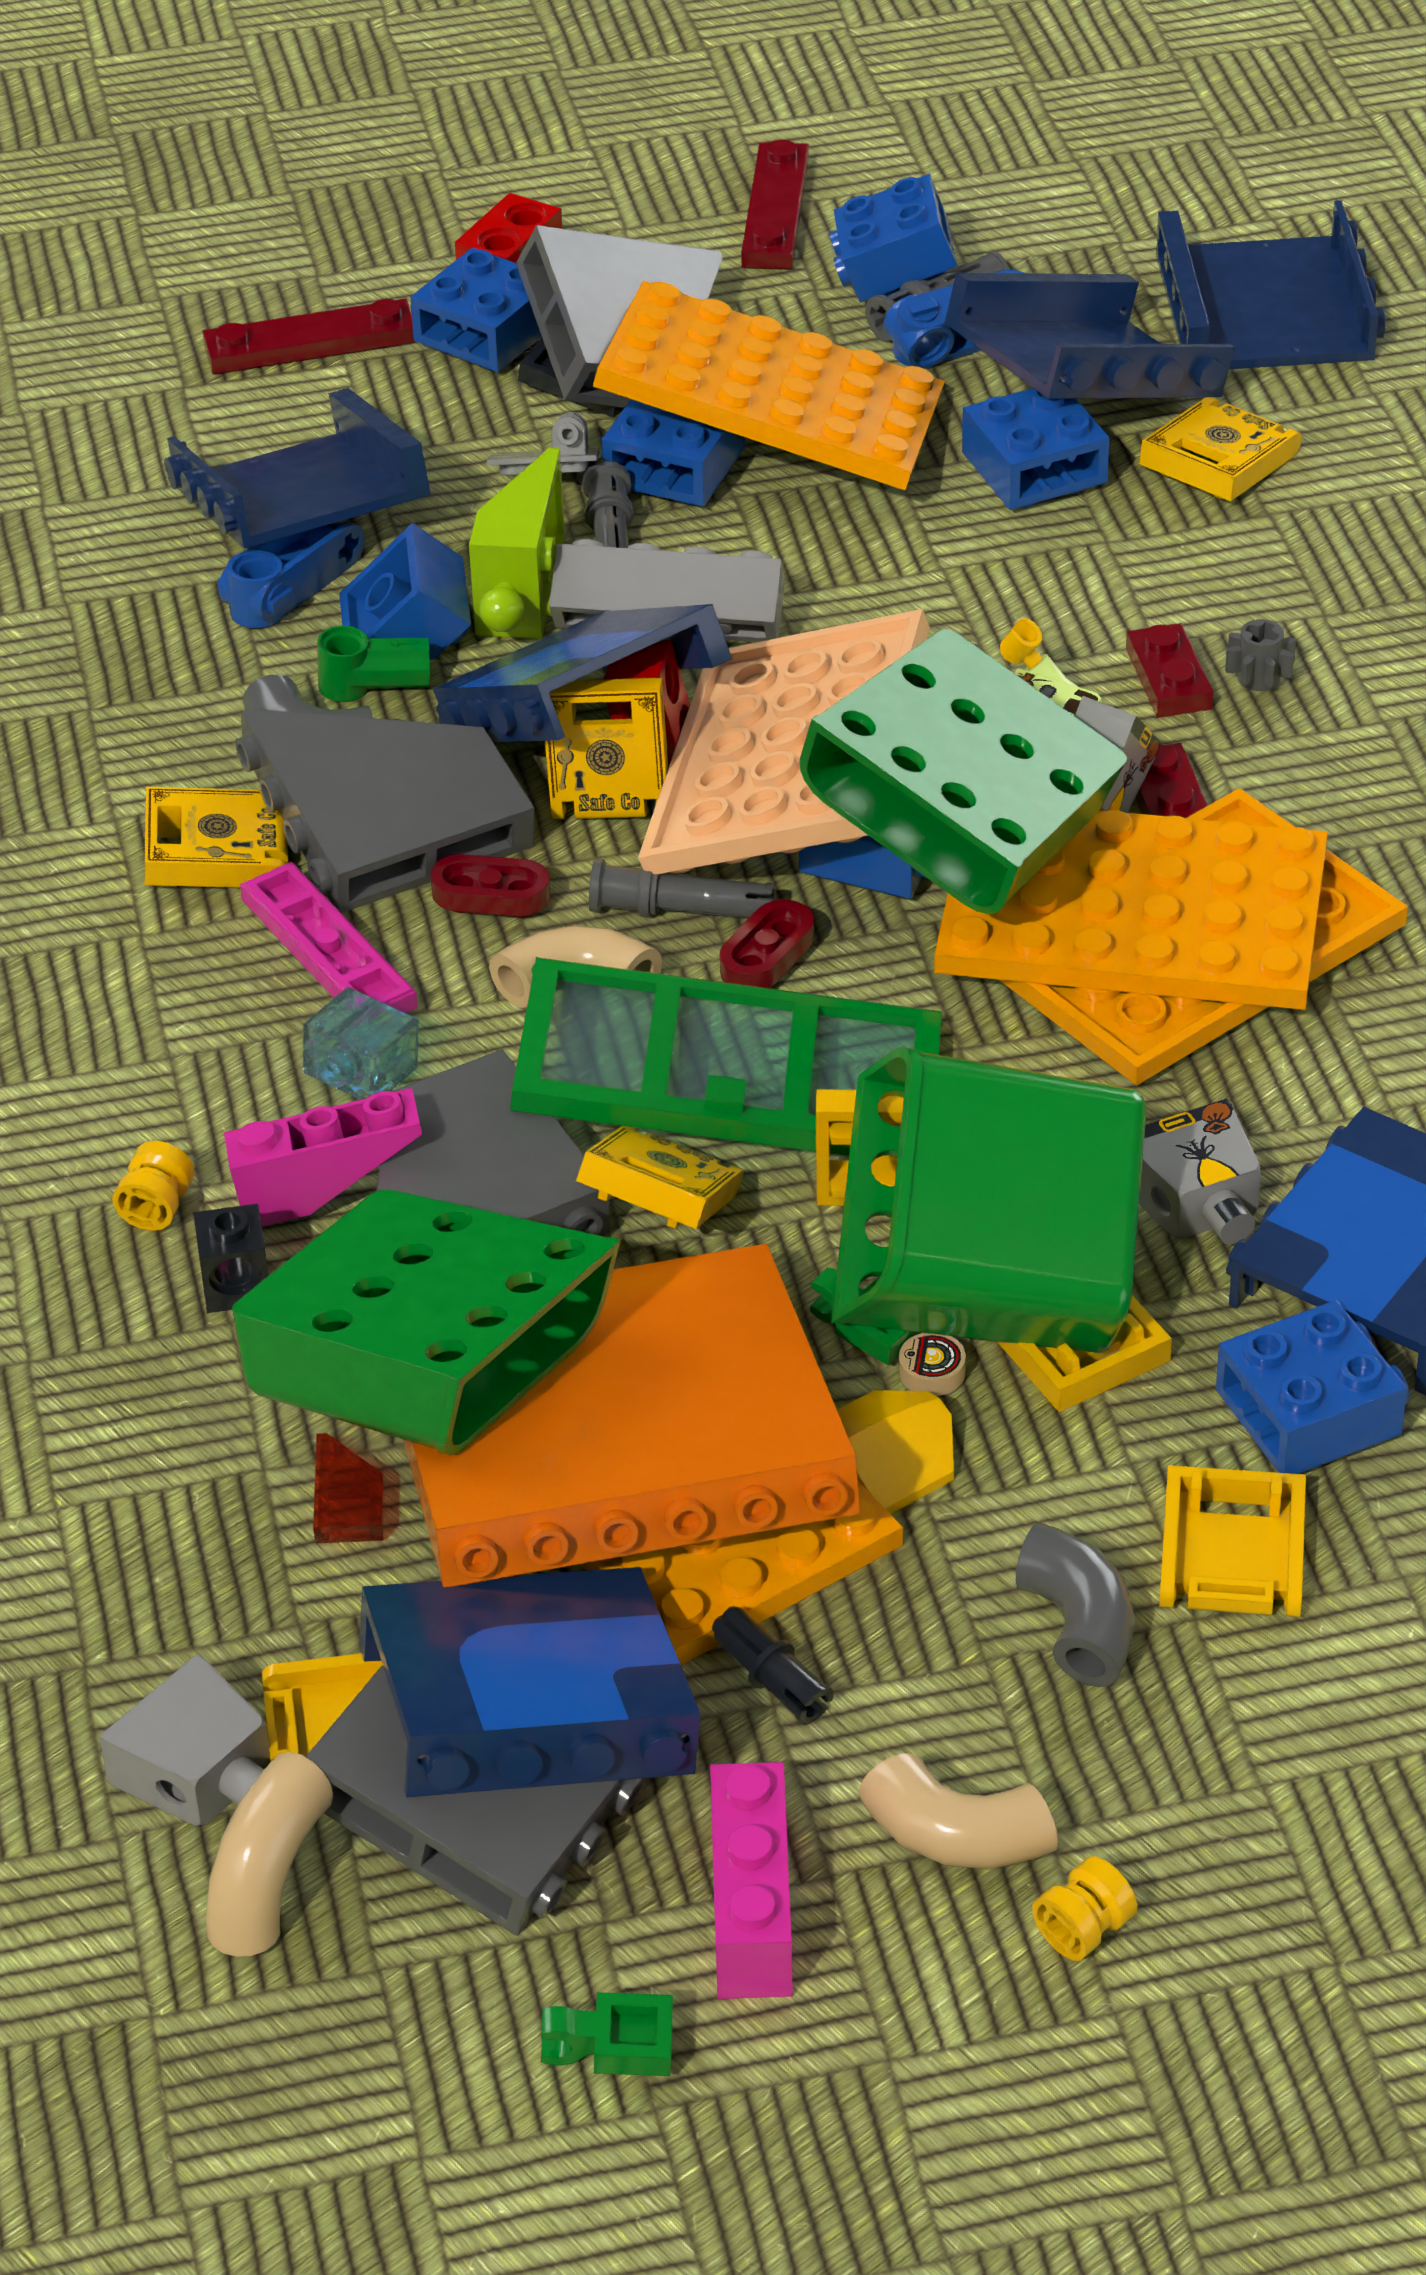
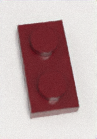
[1126,623,1213,718]
[1136,743,1208,818]

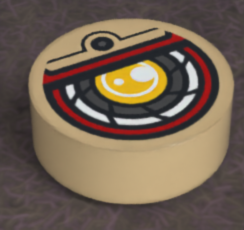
[899,1333,966,1396]

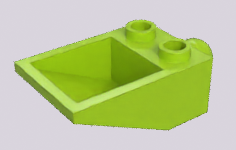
[469,447,565,639]

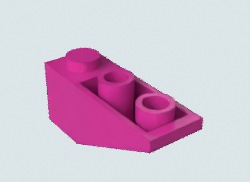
[224,1088,422,1226]

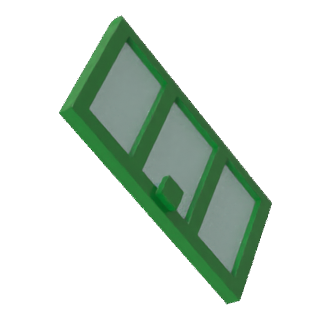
[510,957,943,1156]

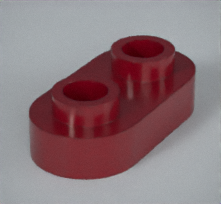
[430,854,551,918]
[719,899,814,988]

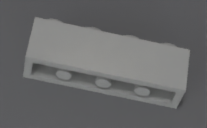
[549,539,785,642]

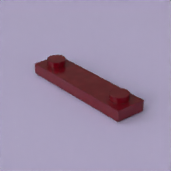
[741,139,809,270]
[202,298,416,374]

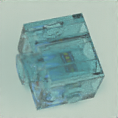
[303,987,419,1100]

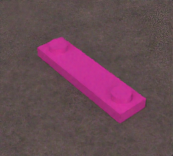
[240,862,418,1032]

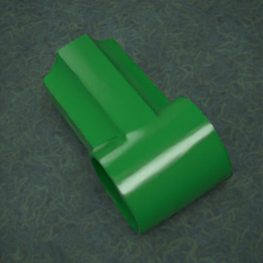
[317,625,430,702]

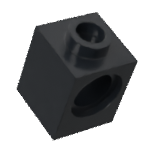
[193,1203,268,1313]

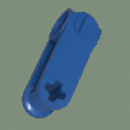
[883,269,1024,369]
[218,522,365,628]

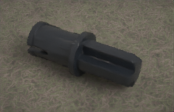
[712,1606,834,1725]

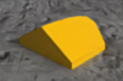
[837,1390,954,1514]

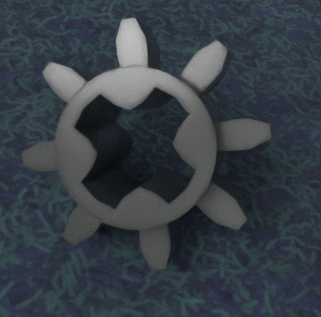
[1225,619,1296,691]

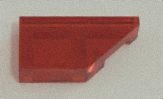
[313,1433,385,1543]

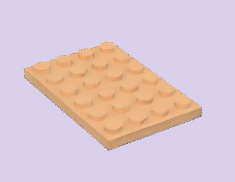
[638,609,930,875]

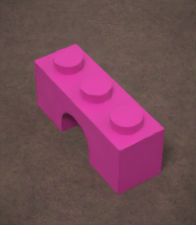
[710,1762,793,1999]

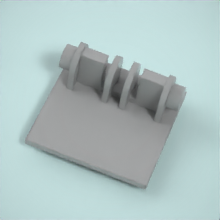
[487,412,600,475]

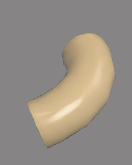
[489,925,662,1008]
[206,1752,333,1957]
[859,1753,1058,1870]

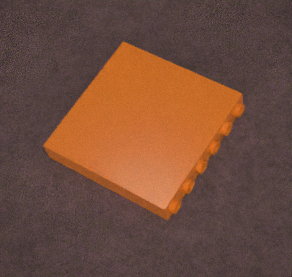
[403,1243,860,1587]

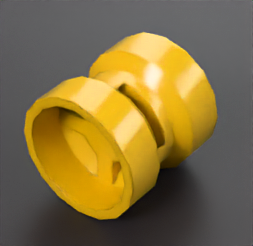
[112,1140,195,1231]
[1032,1856,1138,1961]

